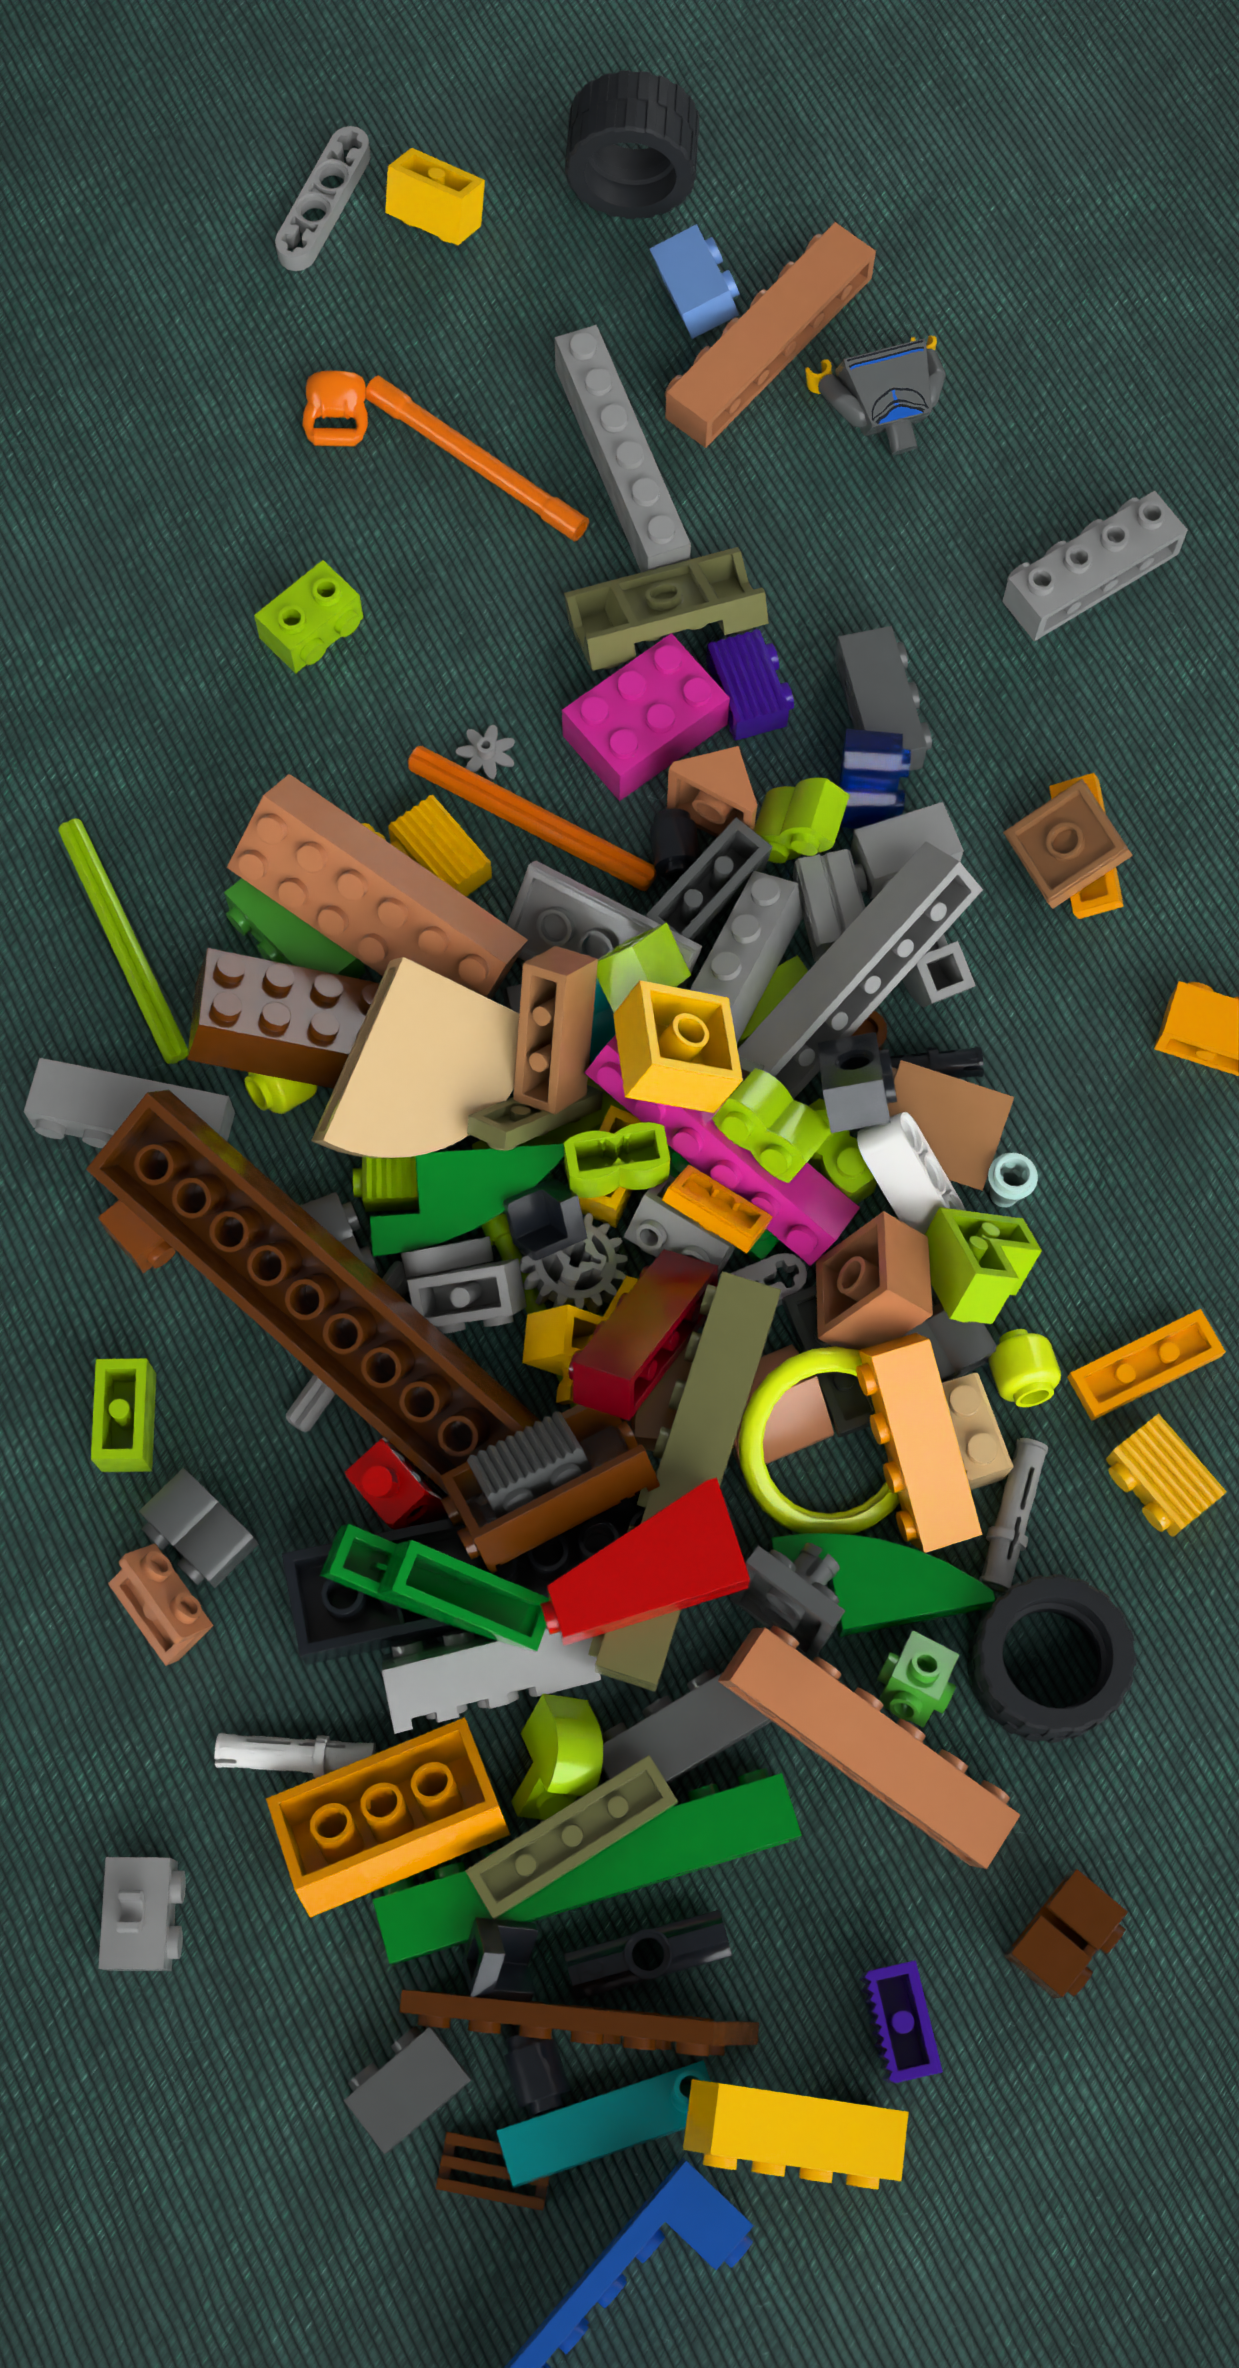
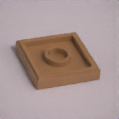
[1003,779,1133,909]

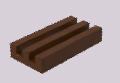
[435,2132,550,2211]

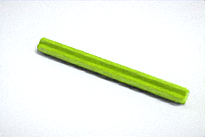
[58,818,188,1064]

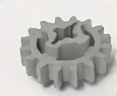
[519,1213,628,1314]

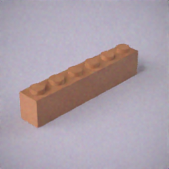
[665,222,876,448]
[718,1625,1020,1869]

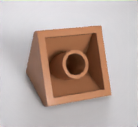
[667,746,757,838]
[732,1344,834,1475]

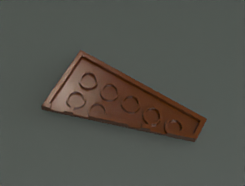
[400,1990,759,2056]

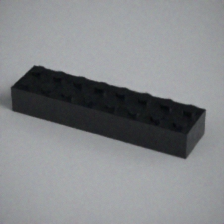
[282,1490,646,1665]

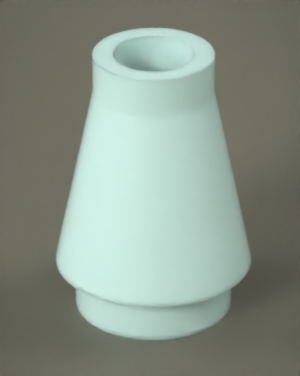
[988,1153,1038,1207]

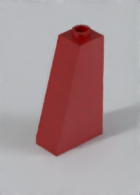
[540,1477,750,1646]

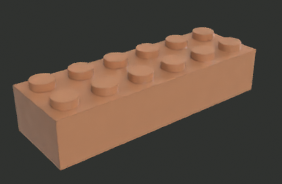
[227,774,528,1000]

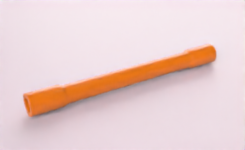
[365,375,589,542]

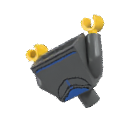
[805,335,946,455]

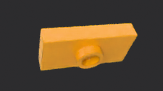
[662,1164,773,1253]

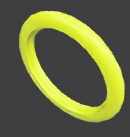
[738,1346,900,1535]

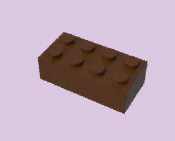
[187,948,380,1089]

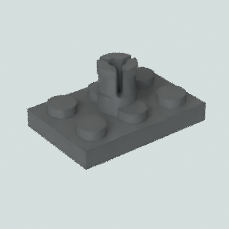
[730,1543,845,1661]

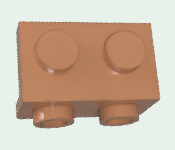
[108,1543,214,1666]

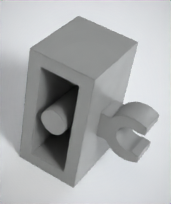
[98,1857,186,1971]

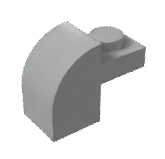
[902,934,976,1007]

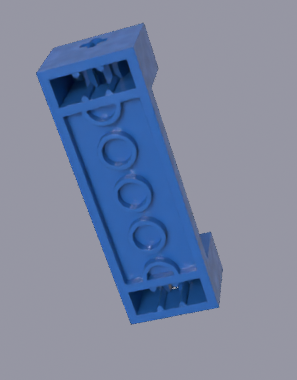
[504,2158,754,2368]

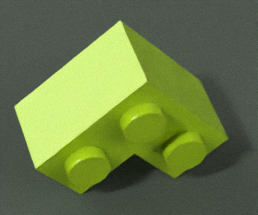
[924,1207,1042,1324]

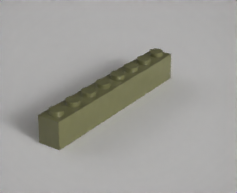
[588,1271,781,1692]

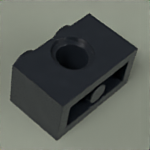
[818,1032,897,1133]

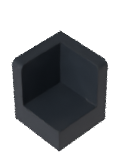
[503,1178,588,1261]
[462,1917,538,2002]

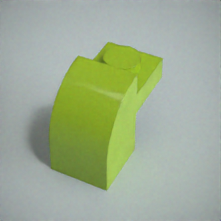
[511,1694,603,1820]

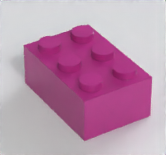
[562,633,730,801]

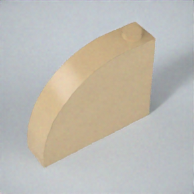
[311,957,519,1158]

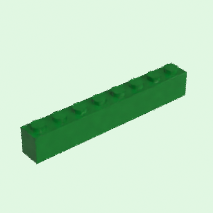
[372,1768,802,1966]

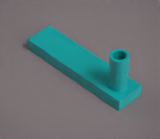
[496,2060,711,2188]

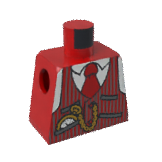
[344,1437,447,1530]

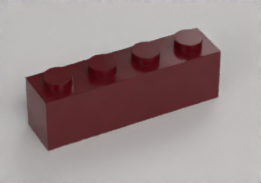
[568,1249,718,1421]

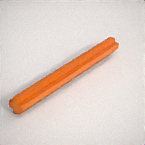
[408,746,656,891]

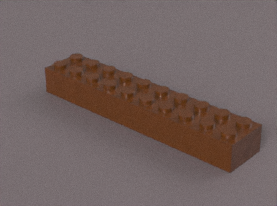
[86,1090,542,1495]

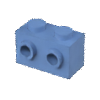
[650,224,740,339]

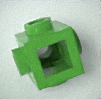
[877,1631,960,1728]

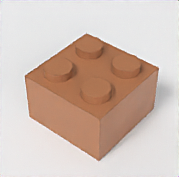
[816,1211,933,1350]

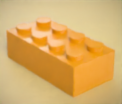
[266,1717,510,1918]

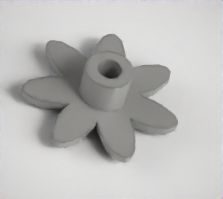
[456,725,515,780]

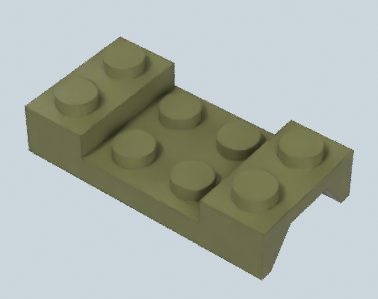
[564,547,769,671]

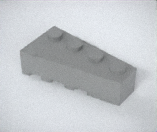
[382,1627,601,1734]

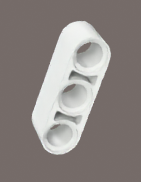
[857,1112,966,1234]

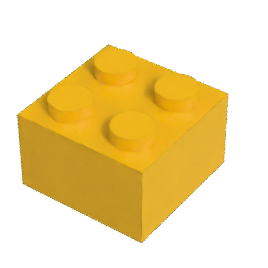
[613,980,743,1113]

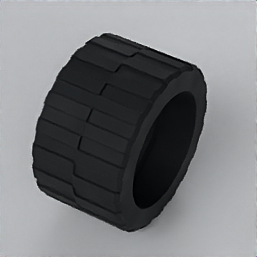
[565,70,699,219]
[967,1574,1137,1743]

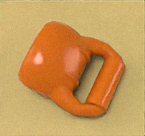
[302,371,368,447]

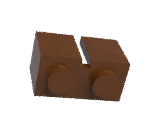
[1004,1869,1128,1999]

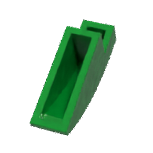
[370,1144,564,1257]
[320,1524,550,1652]
[768,1533,995,1637]

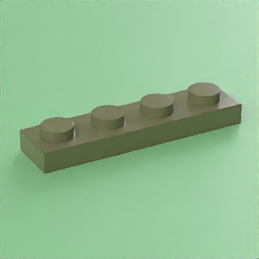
[465,1755,678,1919]

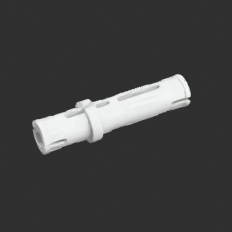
[214,1733,376,1778]

